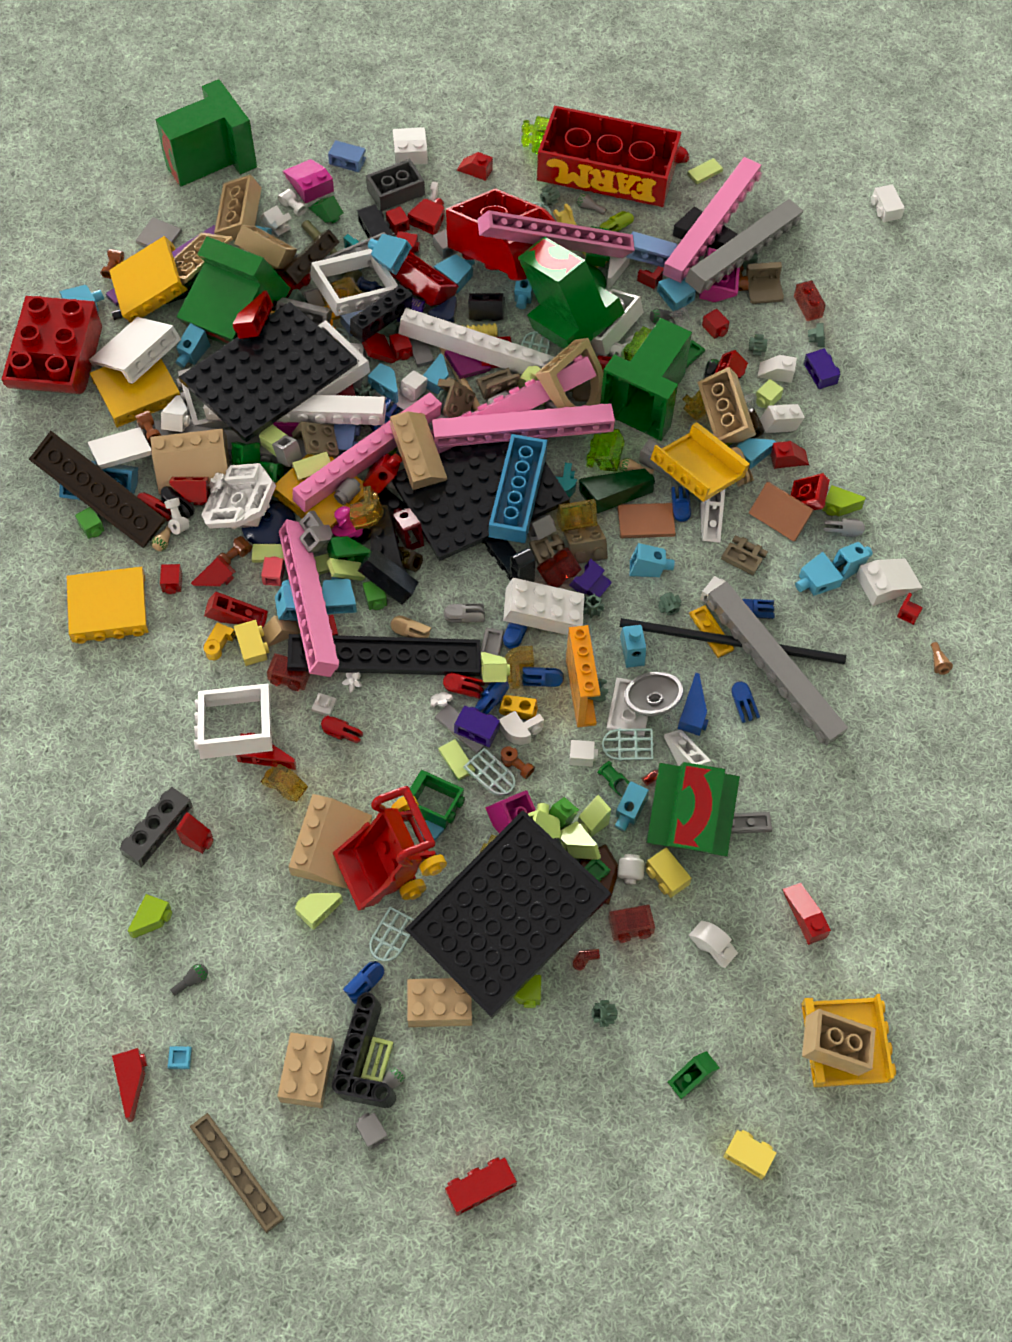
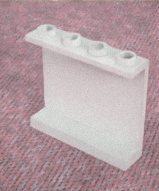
[89,317,181,384]

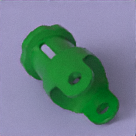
[597,761,630,797]

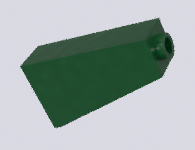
[579,468,655,514]

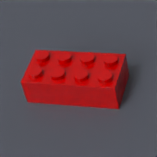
[388,252,459,306]

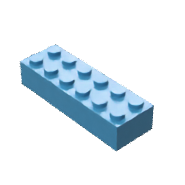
[489,434,548,543]

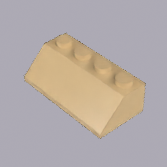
[214,174,262,240]
[697,367,756,443]
[390,411,447,490]

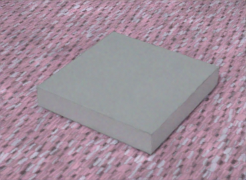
[136,217,182,247]

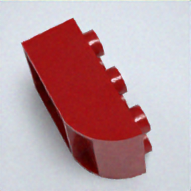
[446,188,556,281]
[1,296,102,394]

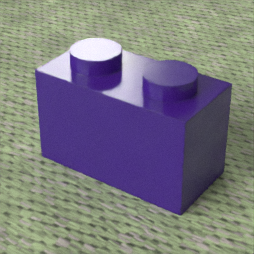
[804,348,840,390]
[454,705,500,748]

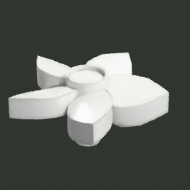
[342,672,362,693]

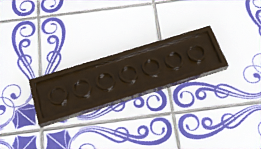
[28,431,166,548]

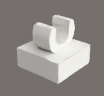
[311,693,337,716]

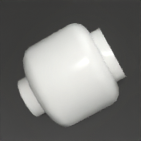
[617,854,645,885]

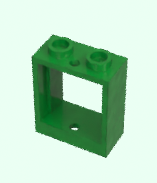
[410,769,465,829]

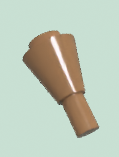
[931,642,953,675]

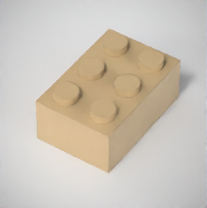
[234,225,298,269]
[407,978,472,1027]
[802,1009,875,1076]
[277,1032,335,1108]

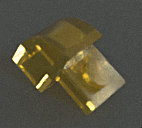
[682,390,707,420]
[350,486,384,530]
[505,646,534,689]
[260,764,308,802]

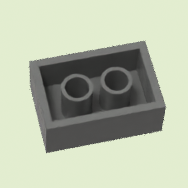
[366,159,425,211]

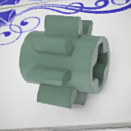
[540,185,560,206]
[748,334,768,356]
[355,383,376,396]
[658,592,682,616]
[583,594,605,618]
[591,1000,618,1027]

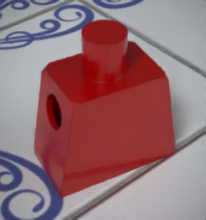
[408,198,445,235]
[362,453,402,496]

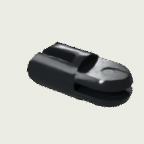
[161,486,195,519]

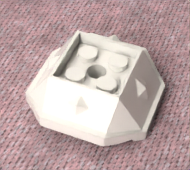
[202,463,276,530]

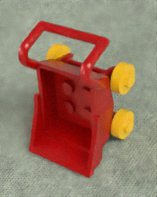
[333,786,447,911]

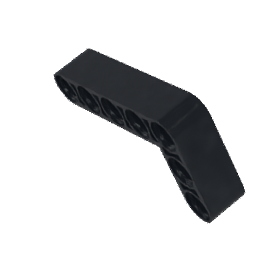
[482,538,536,582]
[332,992,396,1108]

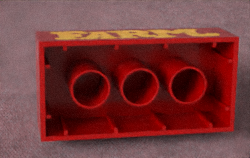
[537,105,682,207]

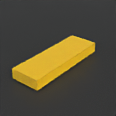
[689,605,734,658]

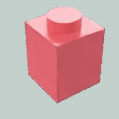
[261,556,285,586]

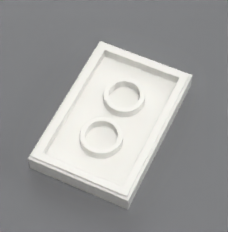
[88,427,152,469]
[606,677,648,737]

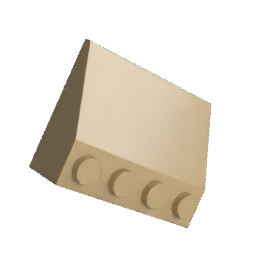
[174,233,233,285]
[150,428,230,495]
[288,794,372,889]

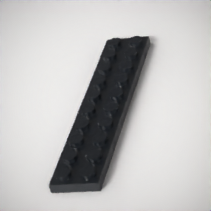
[287,634,481,676]

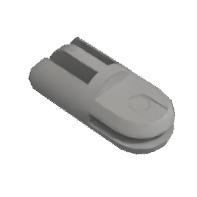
[824,518,865,537]
[444,603,485,623]

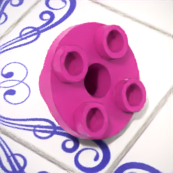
[331,506,367,538]

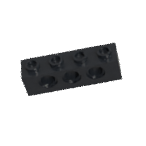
[350,284,413,343]

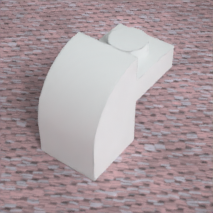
[260,205,292,237]
[499,711,544,745]
[689,921,738,968]

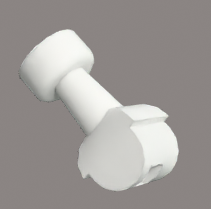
[278,189,307,217]
[610,335,640,360]
[164,498,190,535]

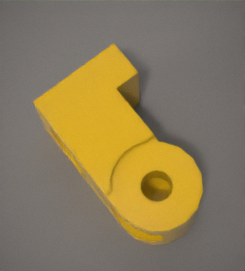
[204,622,236,661]
[499,695,538,721]

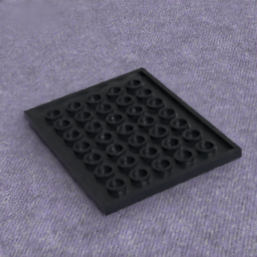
[179,302,358,442]
[391,441,570,561]
[405,810,612,1018]

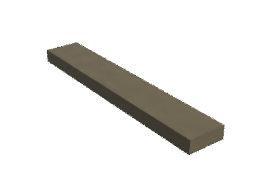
[190,1113,284,1234]

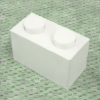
[871,184,905,222]
[760,404,805,433]

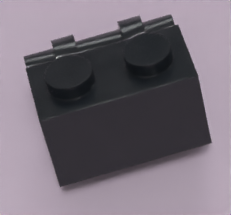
[468,293,505,321]

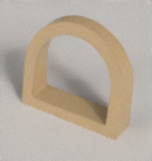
[536,338,603,408]

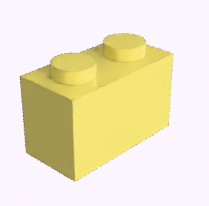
[234,620,270,666]
[646,847,692,898]
[723,1130,777,1180]

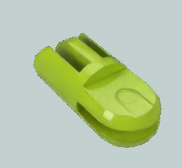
[599,211,634,232]

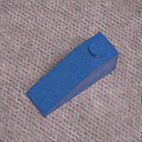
[678,673,709,736]

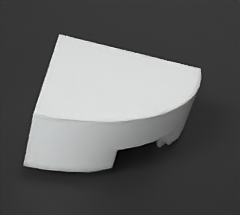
[429,181,438,202]

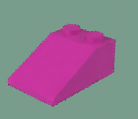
[283,159,334,204]
[485,790,536,833]

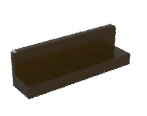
[278,229,340,286]

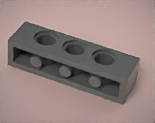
[119,787,193,868]

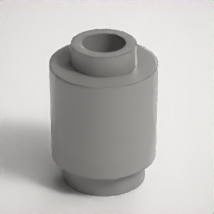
[334,478,361,505]

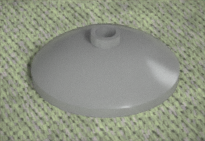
[625,672,683,716]

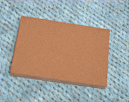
[749,482,814,542]
[618,503,676,538]

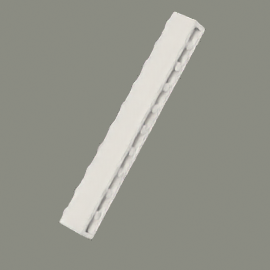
[399,308,571,374]
[203,395,386,426]

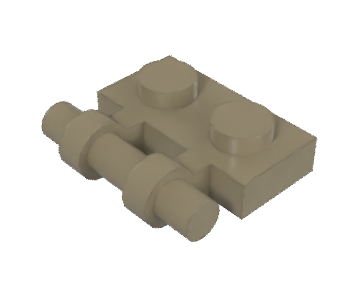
[529,534,572,575]
[721,535,768,576]

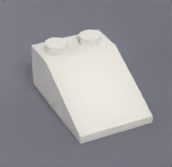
[393,127,428,165]
[856,558,922,606]

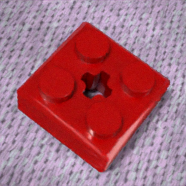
[791,473,830,510]

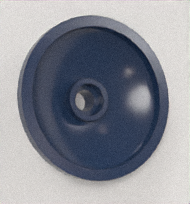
[242,500,296,544]

